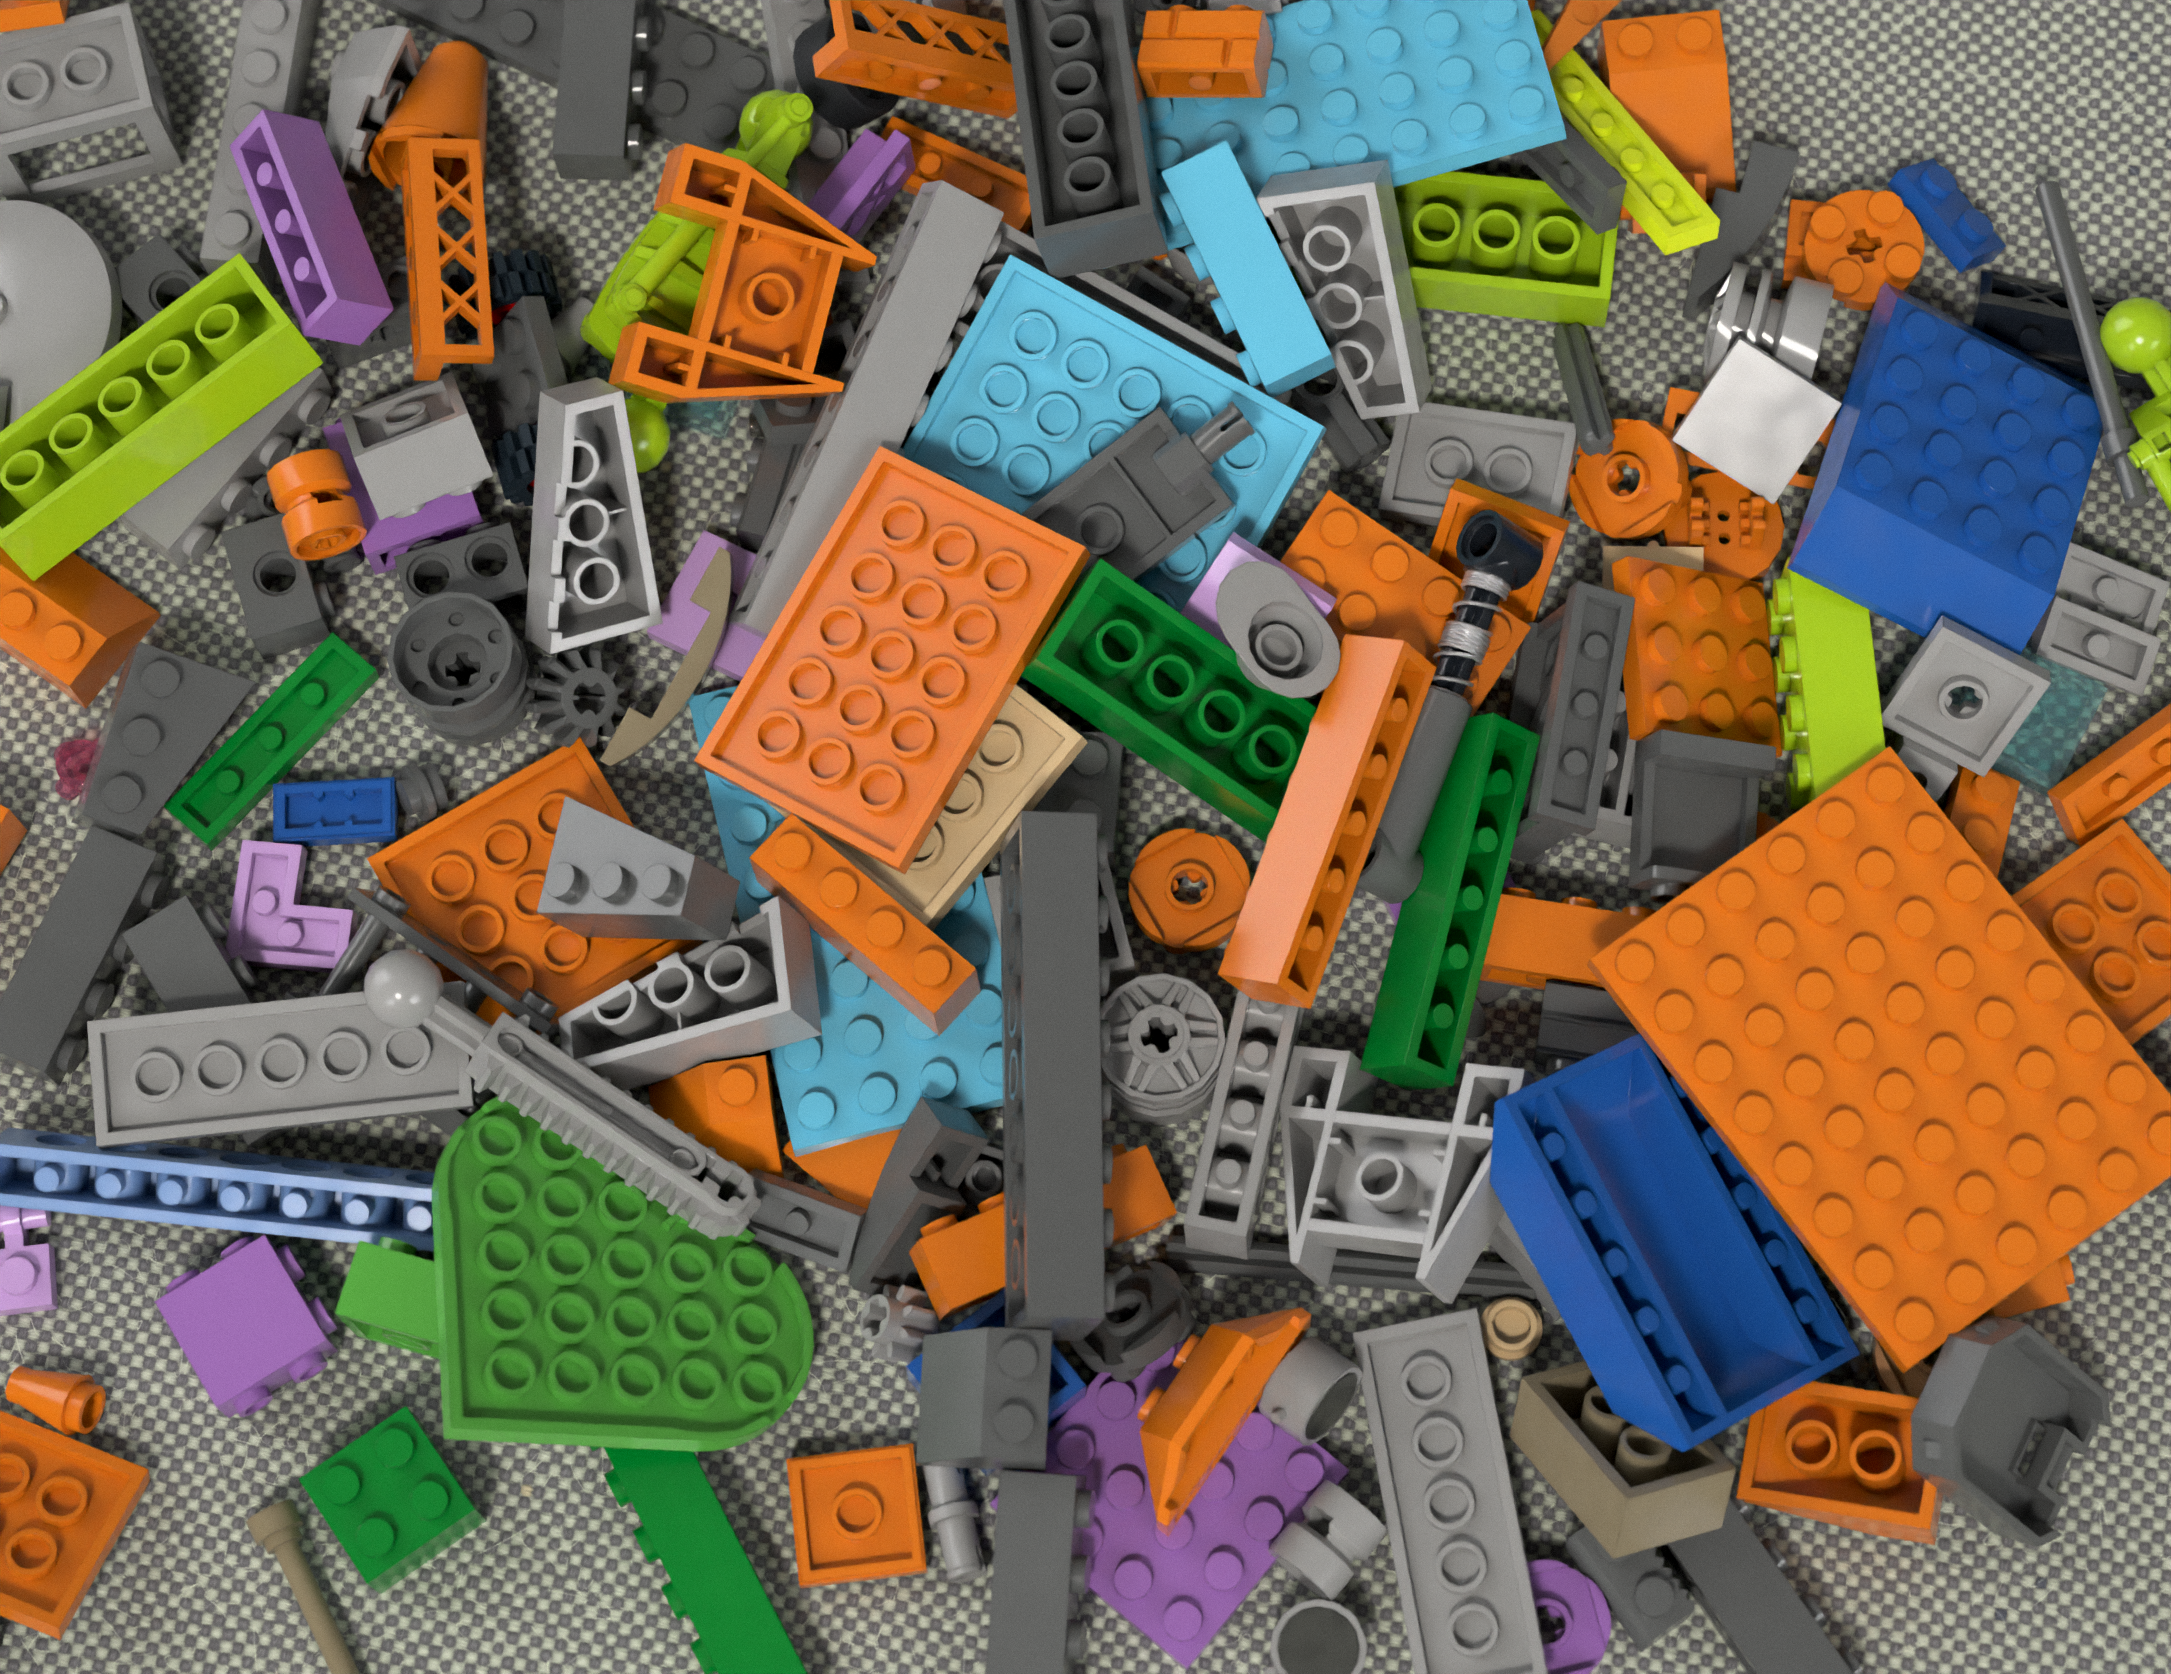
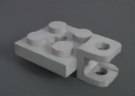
[1880,615,2051,802]

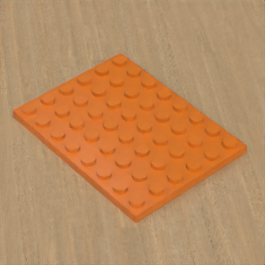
[1587,746,2171,1374]

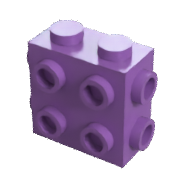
[155,1234,338,1418]

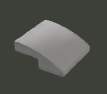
[2031,542,2170,697]

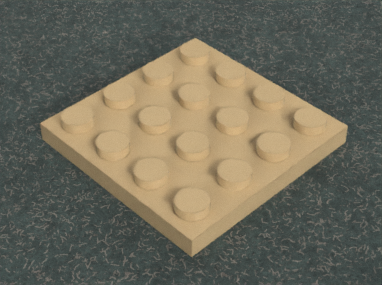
[766,685,1088,931]

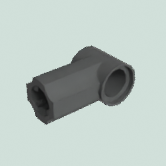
[1291,367,1390,475]

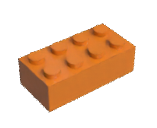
[1279,490,1531,717]

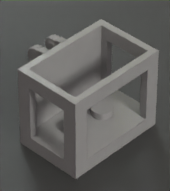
[0,2,183,203]

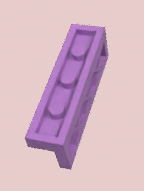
[806,129,916,243]

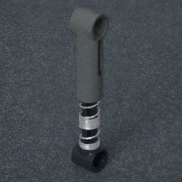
[1356,510,1543,904]

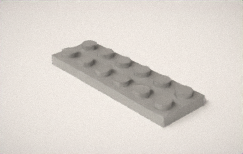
[87,981,477,1148]
[1352,1308,1549,1674]

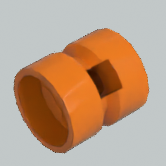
[266,449,367,561]

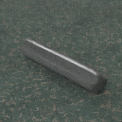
[1552,322,1615,456]

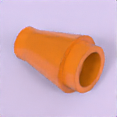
[6,1366,106,1436]

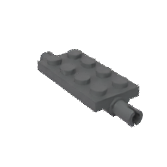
[1021,401,1256,596]

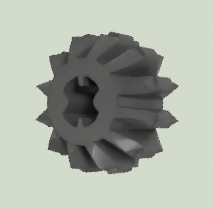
[523,646,630,748]

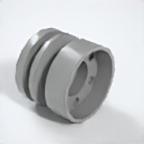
[1703,262,1834,384]
[1100,973,1225,1126]

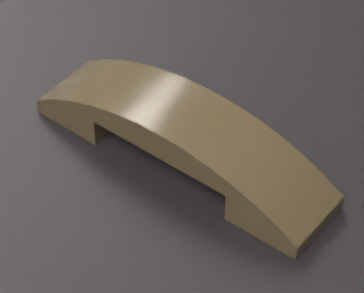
[600,547,734,767]

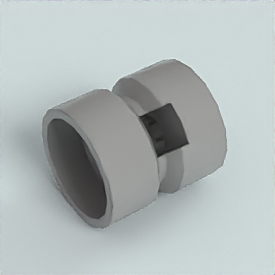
[1267,1480,1388,1601]

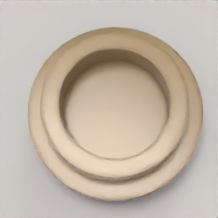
[1480,1297,1543,1361]

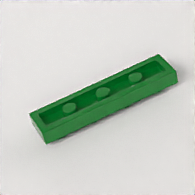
[164,632,380,851]

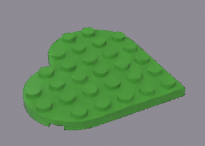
[432,1096,814,1451]

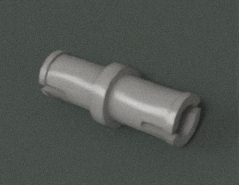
[922,1466,988,1583]

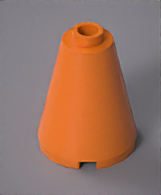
[368,41,488,208]

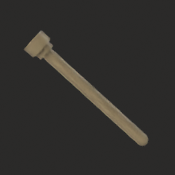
[246,1499,360,1674]

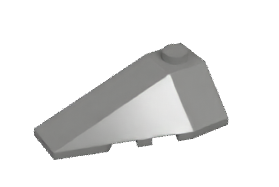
[325,25,423,223]

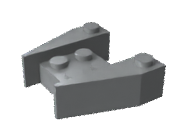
[1280,1046,1537,1304]

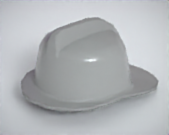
[1216,561,1341,698]

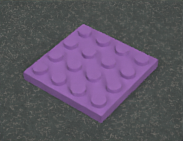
[990,1338,1349,1671]

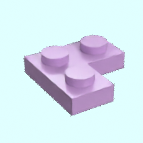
[226,840,358,973]

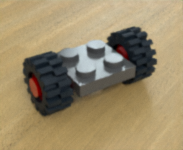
[447,249,568,506]

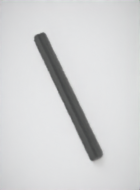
[1165,1235,1537,1301]

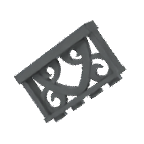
[1506,581,1635,865]

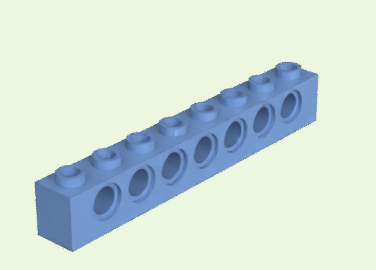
[0,1128,435,1251]

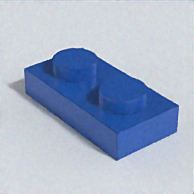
[1887,158,2006,273]

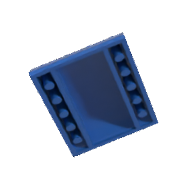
[1787,282,2103,655]
[1489,1033,1860,1452]

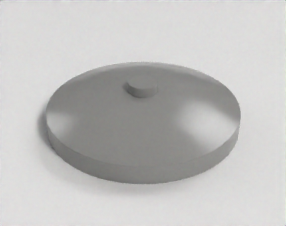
[0,200,122,429]

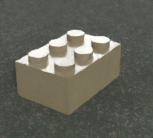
[1510,1360,1736,1559]

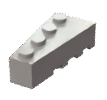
[1256,160,1432,420]
[558,896,822,1091]

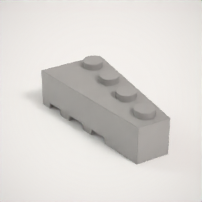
[525,377,663,654]

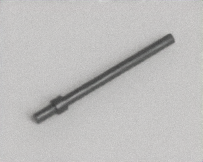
[2035,181,2150,507]

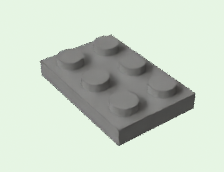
[1378,402,1578,526]

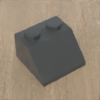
[916,1327,1052,1472]

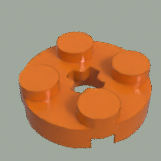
[1802,190,1924,311]
[1569,418,1692,540]
[1128,828,1251,954]

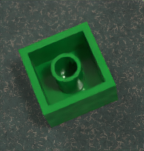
[299,1406,487,1594]

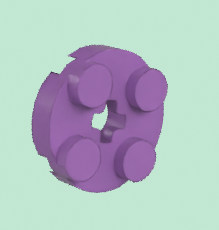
[1527,1559,1611,1674]

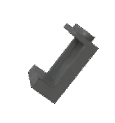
[1628,730,1776,903]

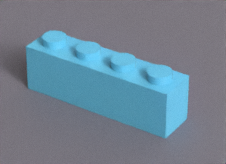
[1158,140,1336,398]

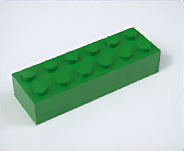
[1021,559,1317,843]

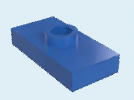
[273,777,399,847]

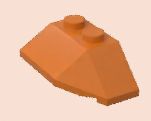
[1137,1307,1311,1536]

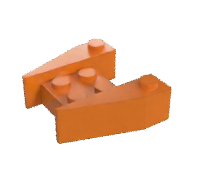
[608,143,877,403]

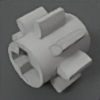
[860,1284,939,1363]

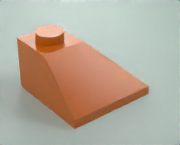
[648,1055,784,1178]

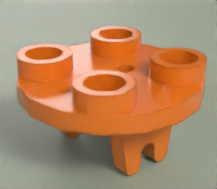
[1662,471,1785,581]

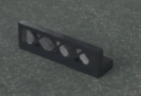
[1971,271,2171,393]

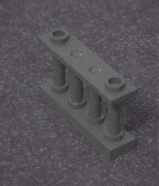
[282,885,560,1136]

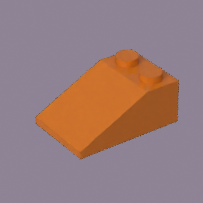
[1596,10,1736,204]
[1736,1381,1943,1545]

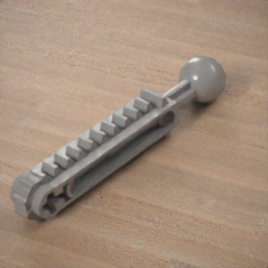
[364,949,761,1240]

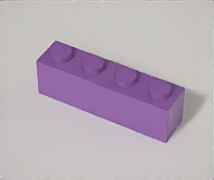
[230,109,394,346]

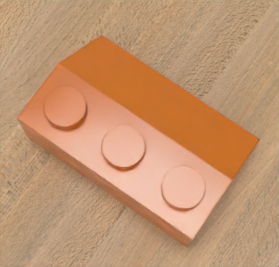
[0,547,161,708]

